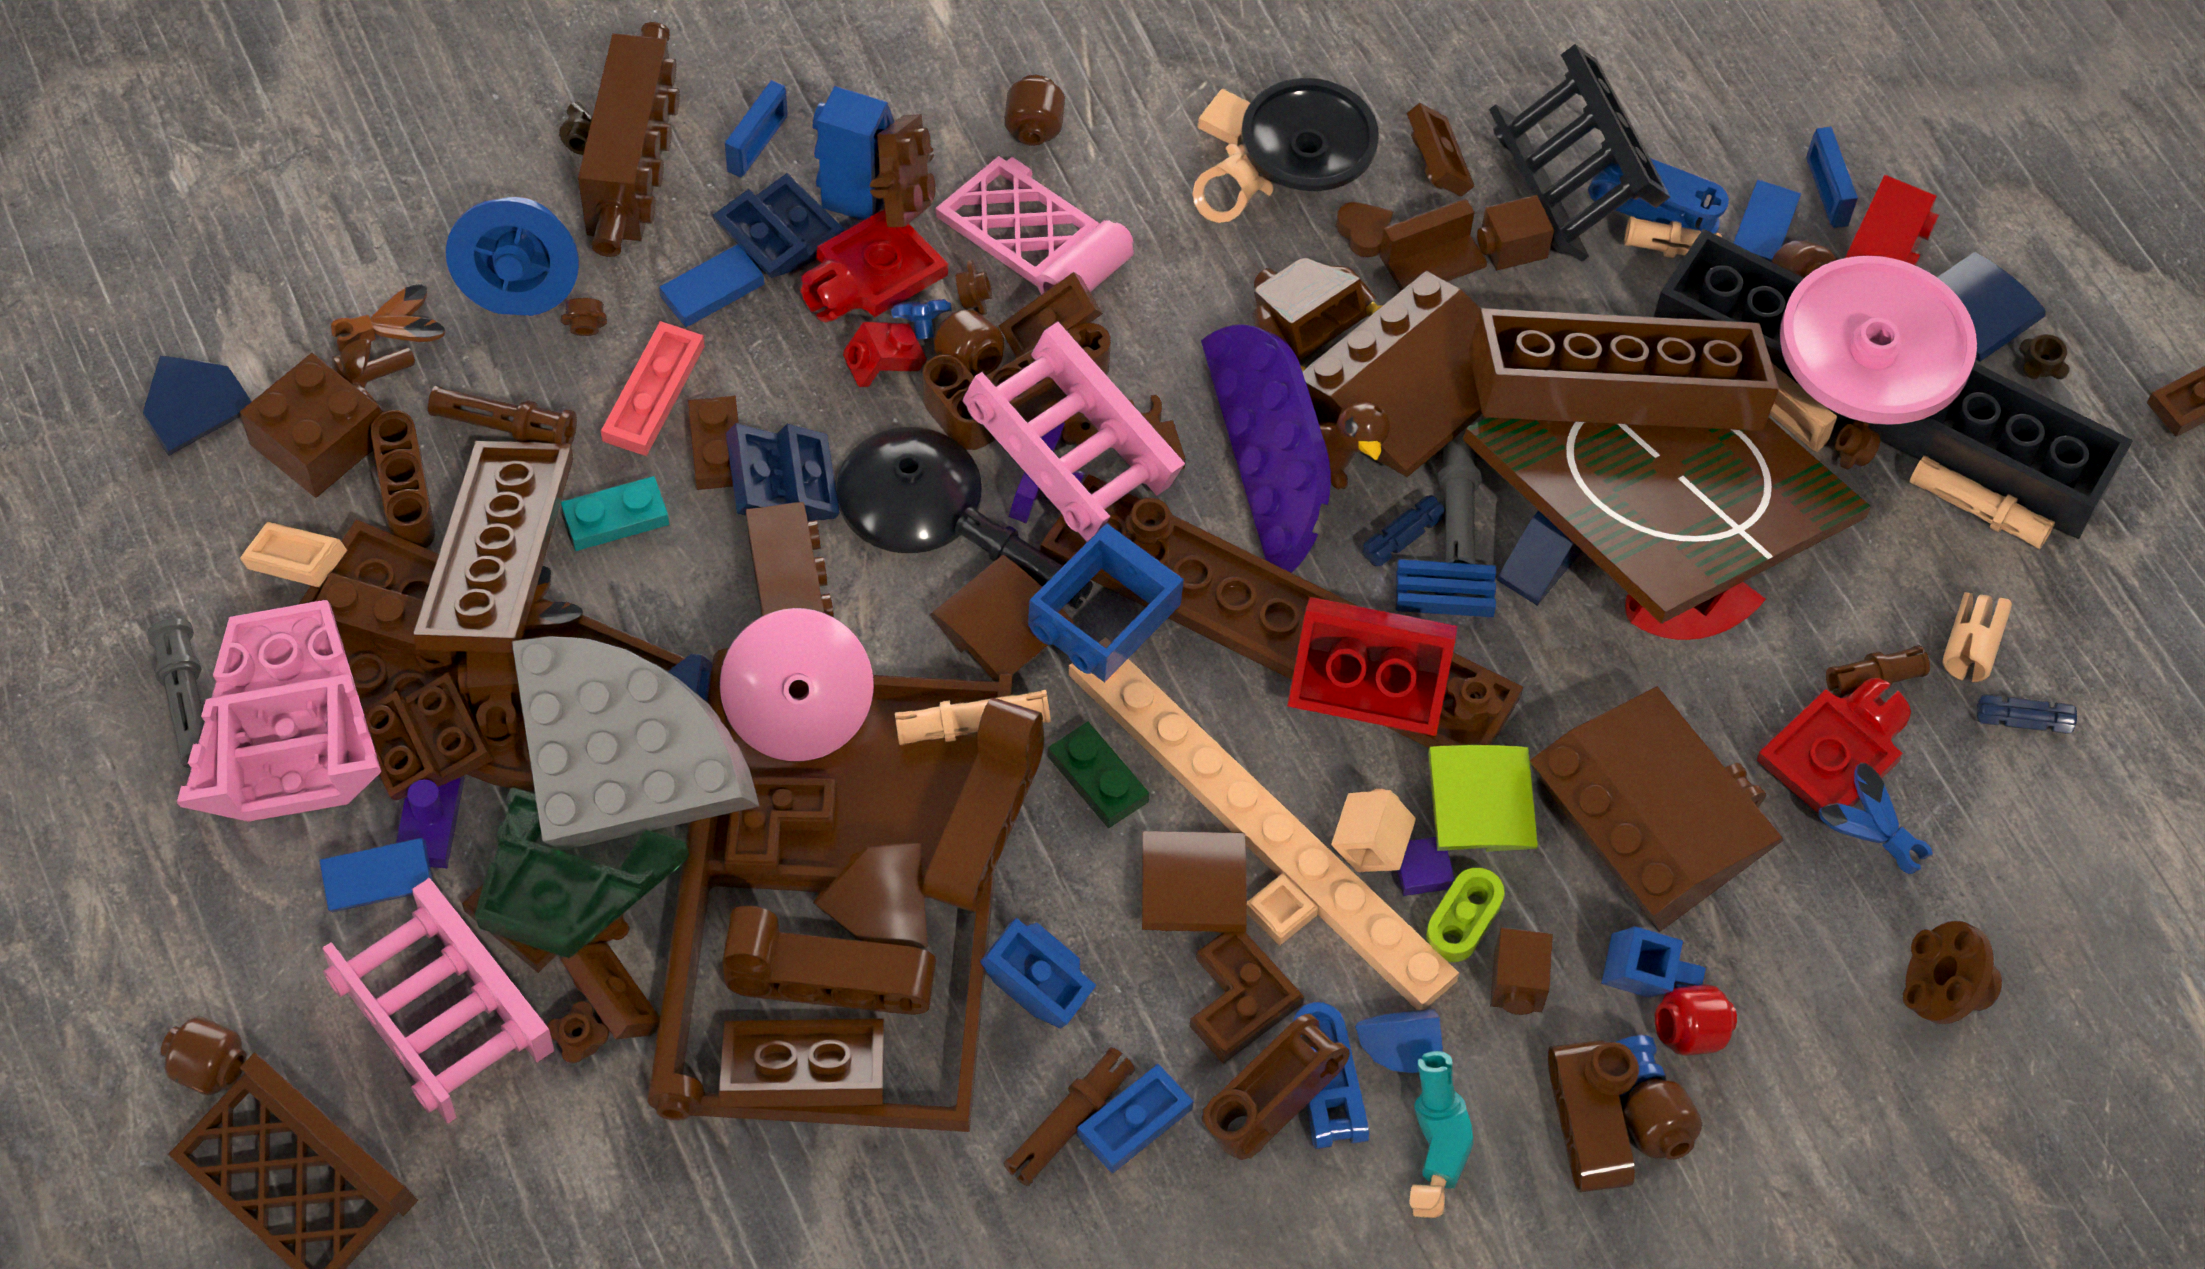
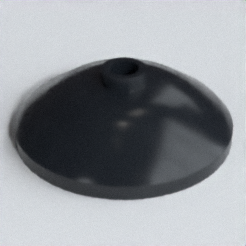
[1241,78,1379,191]
[837,427,982,554]

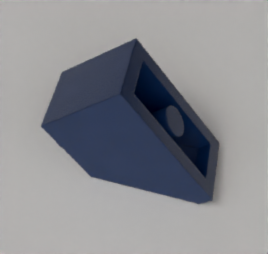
[1497,510,1582,606]

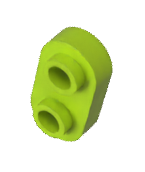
[1426,868,1504,962]

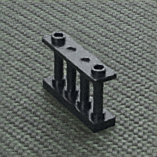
[1489,44,1671,262]

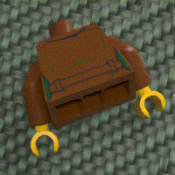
[1253,258,1383,371]

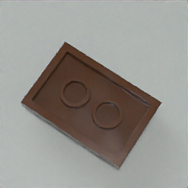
[719,1019,884,1108]

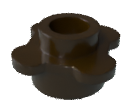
[2019,334,2070,379]

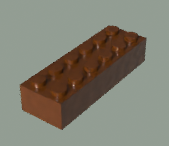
[1469,308,1779,431]

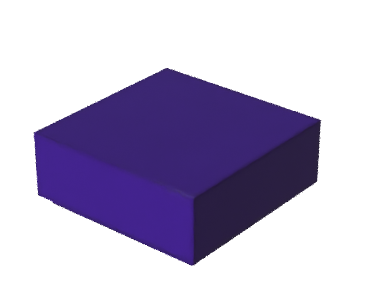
[1397,837,1455,896]

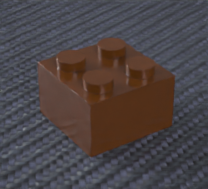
[240,353,381,498]

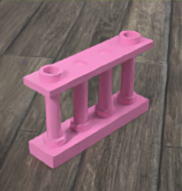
[962,322,1185,542]
[322,878,554,1124]

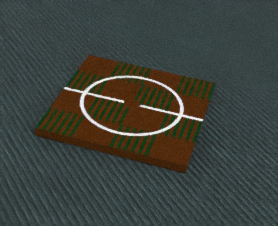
[1463,417,1871,624]

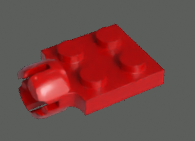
[800,209,949,323]
[1756,678,1911,814]

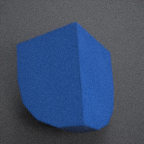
[1355,1009,1443,1073]

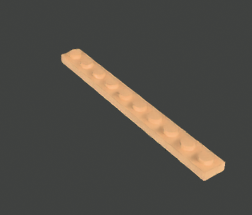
[1069,637,1459,1011]

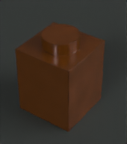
[1477,195,1554,271]
[1490,928,1553,1015]

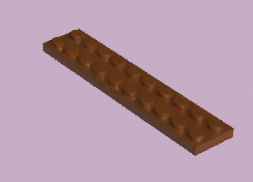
[1040,474,1523,748]

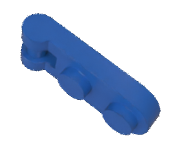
[1293,1002,1369,1149]

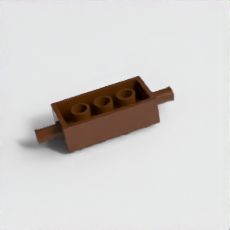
[578,22,680,257]

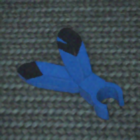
[1819,763,1933,874]

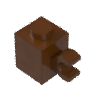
[458,639,526,736]

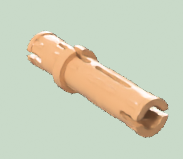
[1910,456,2055,550]
[895,690,1051,745]

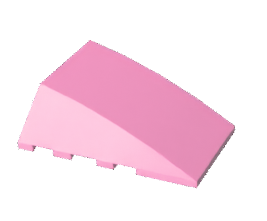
[177,600,381,822]

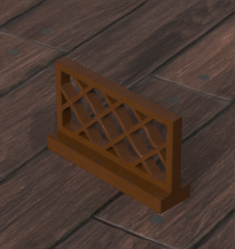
[168,1052,419,1269]

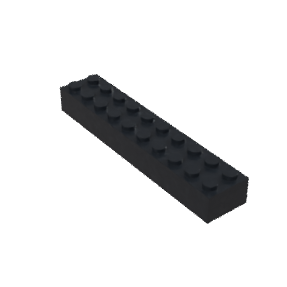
[1654,229,2133,539]

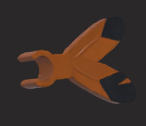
[331,284,445,352]

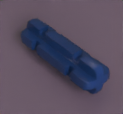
[1362,495,1445,566]
[1976,694,2077,734]

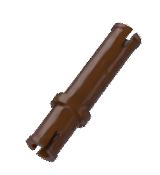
[1004,1047,1135,1186]

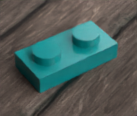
[561,476,670,551]

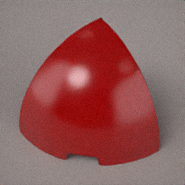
[1625,581,1766,640]

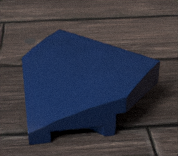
[143,356,252,456]

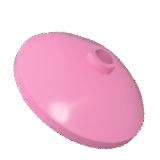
[720,608,874,761]

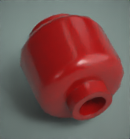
[1654,984,1737,1056]

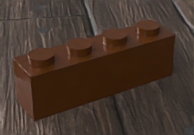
[745,501,834,689]

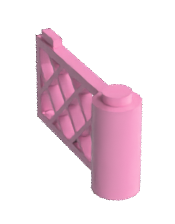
[935,156,1134,295]

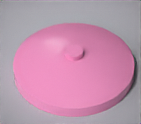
[1780,256,1977,425]

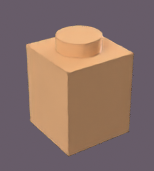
[1331,789,1416,872]

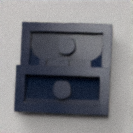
[712,173,845,278]
[1937,252,2046,362]
[726,423,840,521]

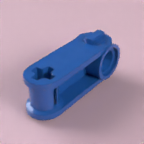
[1588,158,1729,234]

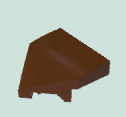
[813,842,928,948]

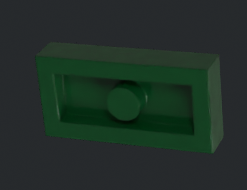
[1048,721,1149,829]

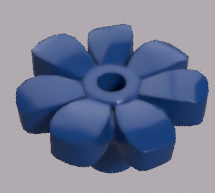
[891,299,952,339]

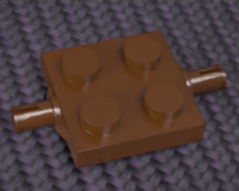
[869,114,936,227]

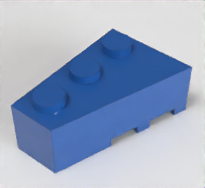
[812,86,894,221]

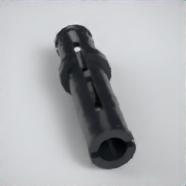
[955,506,1093,609]

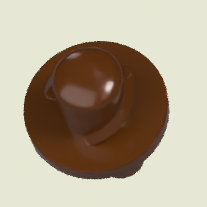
[1903,921,2002,1024]

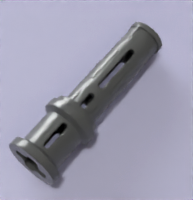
[1438,429,1482,564]
[147,618,205,768]

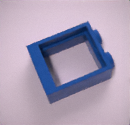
[1028,523,1184,683]

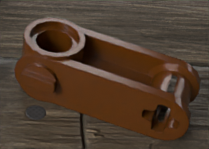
[1201,1014,1350,1160]

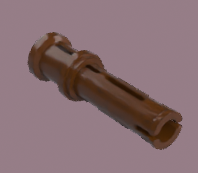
[428,386,577,445]

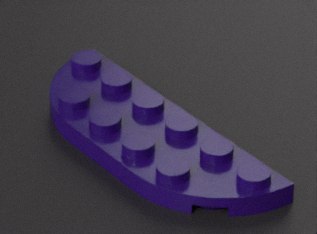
[1201,324,1331,573]

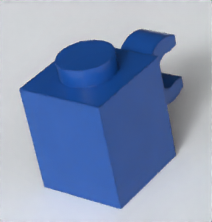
[1601,926,1706,998]

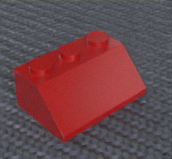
[1287,597,1457,736]

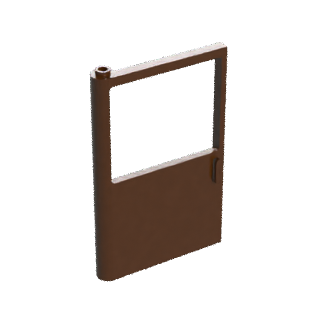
[647,648,1013,1132]

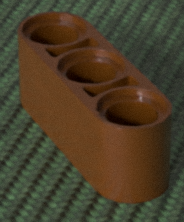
[371,410,435,548]
[1548,1040,1635,1193]

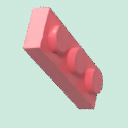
[601,321,705,456]

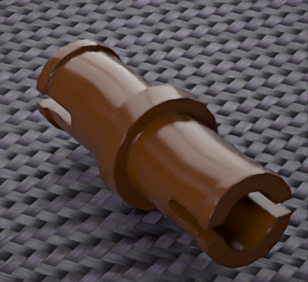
[1826,645,1930,698]

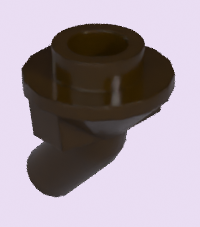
[559,102,593,155]

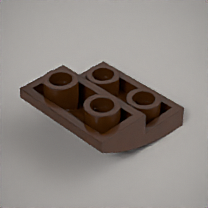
[930,555,1074,682]
[363,672,494,801]
[1142,831,1247,933]

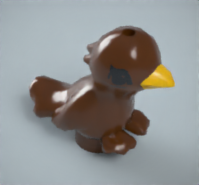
[1318,402,1390,490]

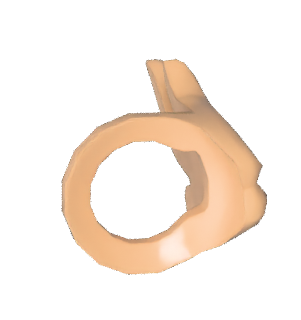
[1192,144,1273,223]

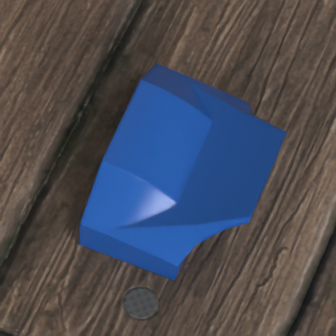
[980,918,1096,1029]

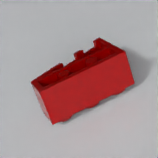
[1845,175,1939,266]

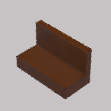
[1379,199,1487,291]

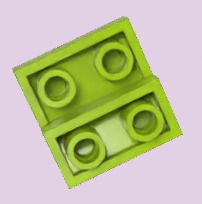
[1428,745,1538,852]

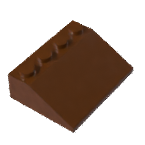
[1302,271,1482,477]
[1529,686,1783,932]

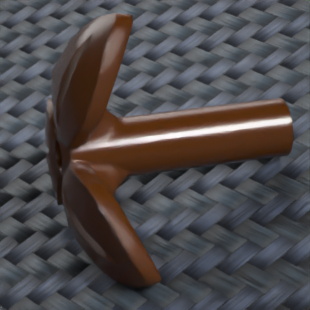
[332,339,415,413]

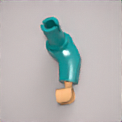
[1410,1051,1474,1218]

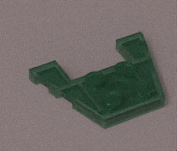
[475,787,689,959]

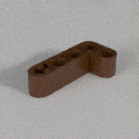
[923,323,1111,450]
[923,697,1044,912]
[722,906,936,1015]

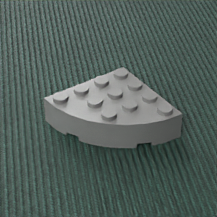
[512,636,759,850]

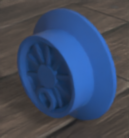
[446,197,579,316]

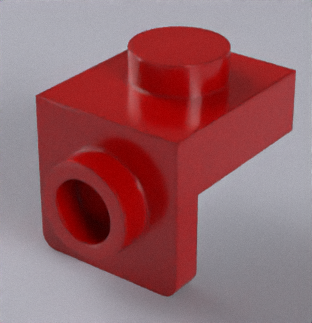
[843,322,927,387]

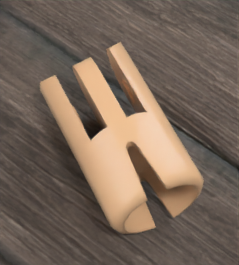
[1942,592,2012,682]

